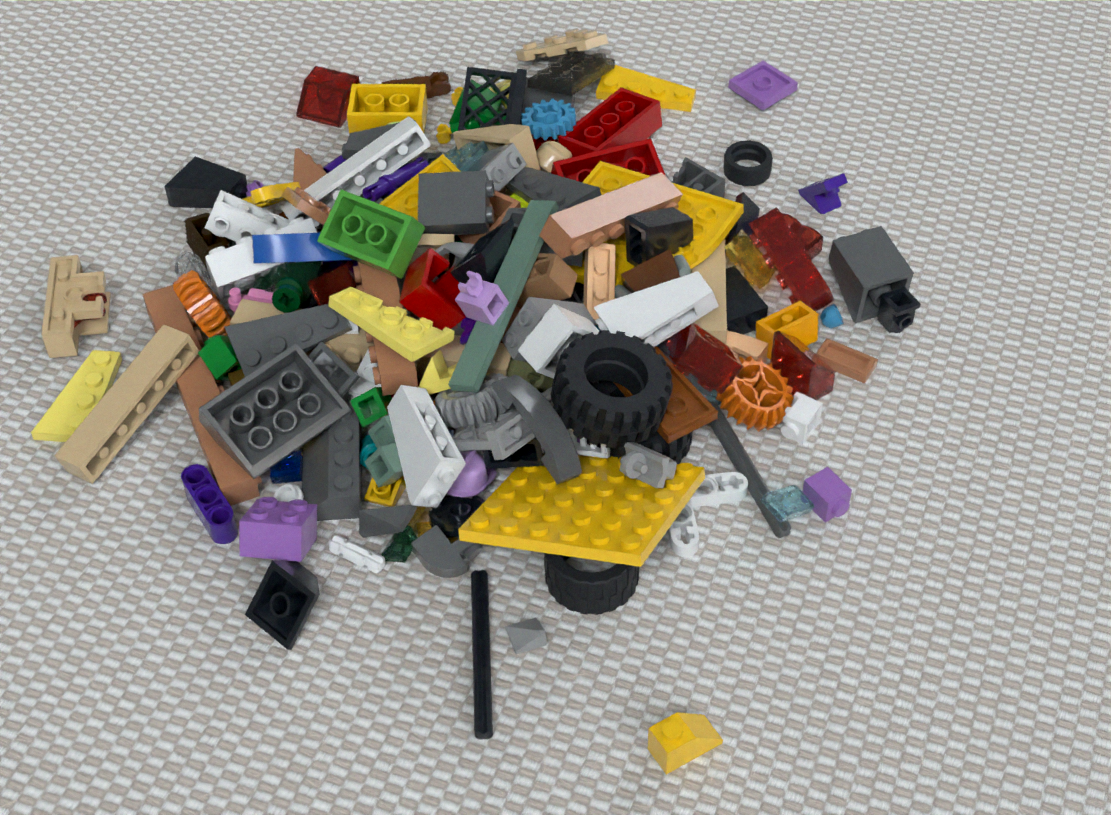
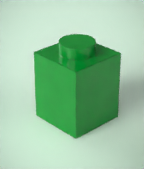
[198,335,242,381]
[350,387,392,427]

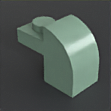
[364,415,403,488]

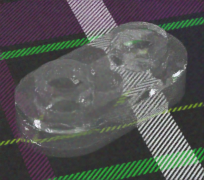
[175,251,211,287]

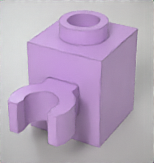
[455,271,509,325]

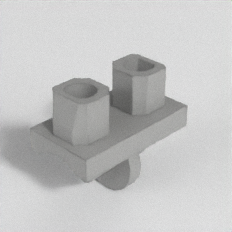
[619,442,677,488]

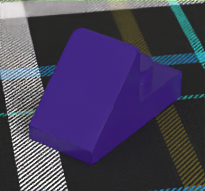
[798,173,848,214]

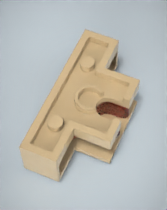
[41,255,111,358]

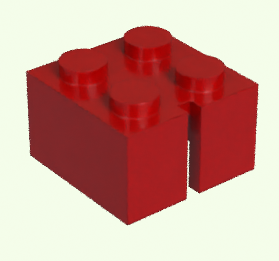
[399,248,466,331]

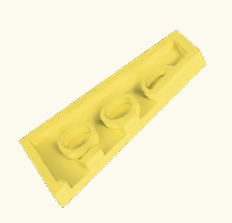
[328,287,455,362]
[31,350,122,442]

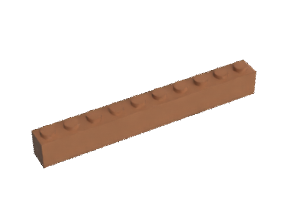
[142,285,262,506]

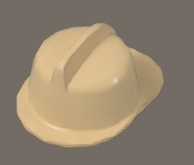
[536,141,572,173]

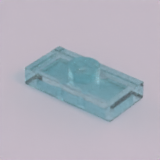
[760,485,815,523]

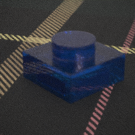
[270,450,303,484]

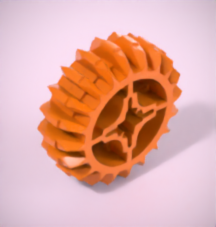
[173,270,232,338]
[715,355,794,432]

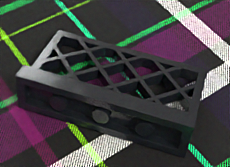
[454,67,527,161]

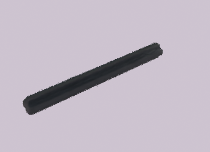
[471,570,493,740]

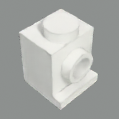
[781,392,823,445]

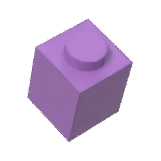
[802,467,852,523]

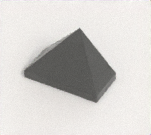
[308,341,360,398]
[359,505,417,538]

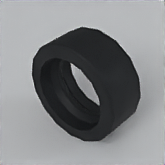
[723,140,773,186]

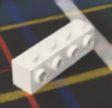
[205,190,318,272]

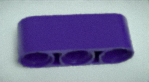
[181,464,238,544]

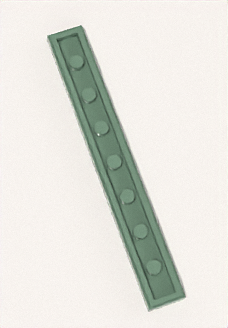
[448,200,559,393]

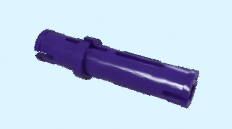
[362,157,429,202]

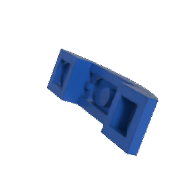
[252,233,352,264]

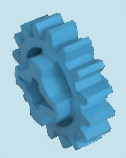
[521,98,576,140]

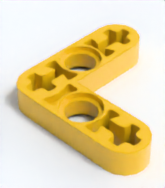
[242,182,301,208]

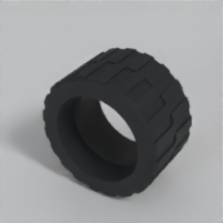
[544,553,639,615]

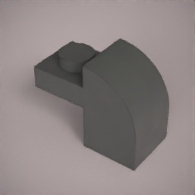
[411,525,484,578]

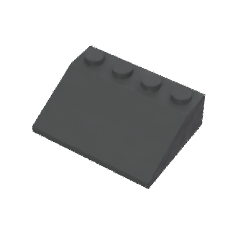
[199,343,351,479]

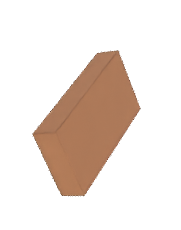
[813,338,878,384]

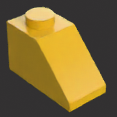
[647,712,723,775]

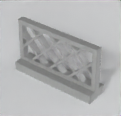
[452,387,561,460]

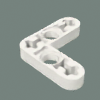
[667,472,748,557]

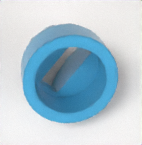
[820,304,844,328]

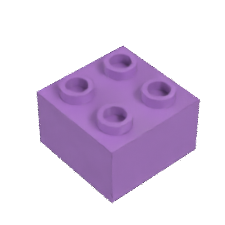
[239,497,317,562]

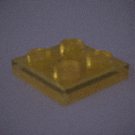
[724,229,776,290]

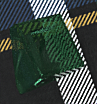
[381,526,418,563]

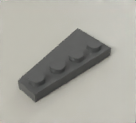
[505,166,601,212]

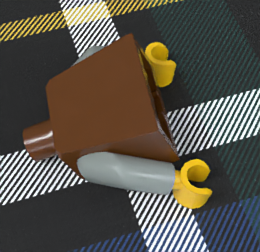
[615,247,691,299]

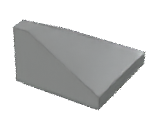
[505,617,546,654]

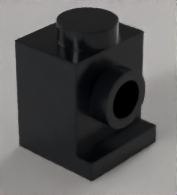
[877,286,921,333]

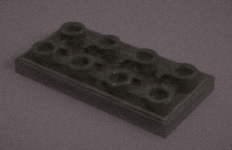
[527,50,615,96]

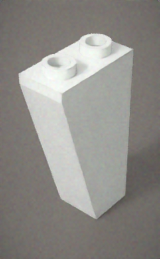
[594,271,719,347]
[387,385,466,508]

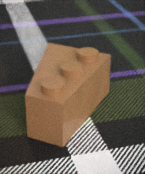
[516,253,577,309]

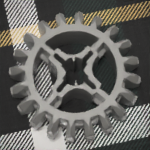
[434,373,509,428]

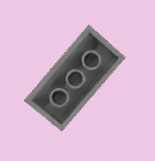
[302,403,362,521]

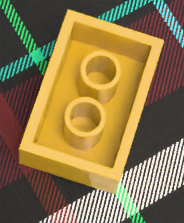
[347,84,428,135]

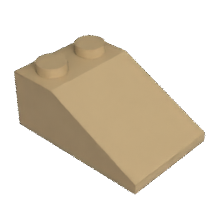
[453,124,541,171]

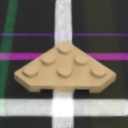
[516,28,608,61]

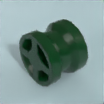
[272,277,303,313]

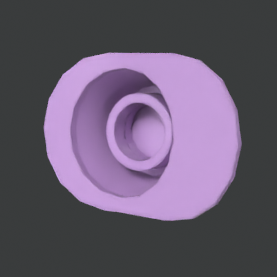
[447,450,497,497]

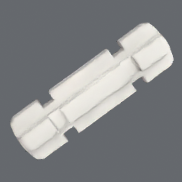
[328,535,386,573]

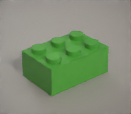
[317,189,425,279]

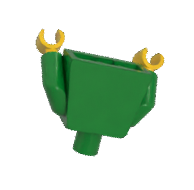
[436,79,506,144]

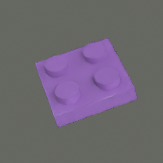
[728,60,798,110]

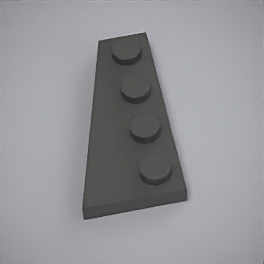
[225,304,352,377]

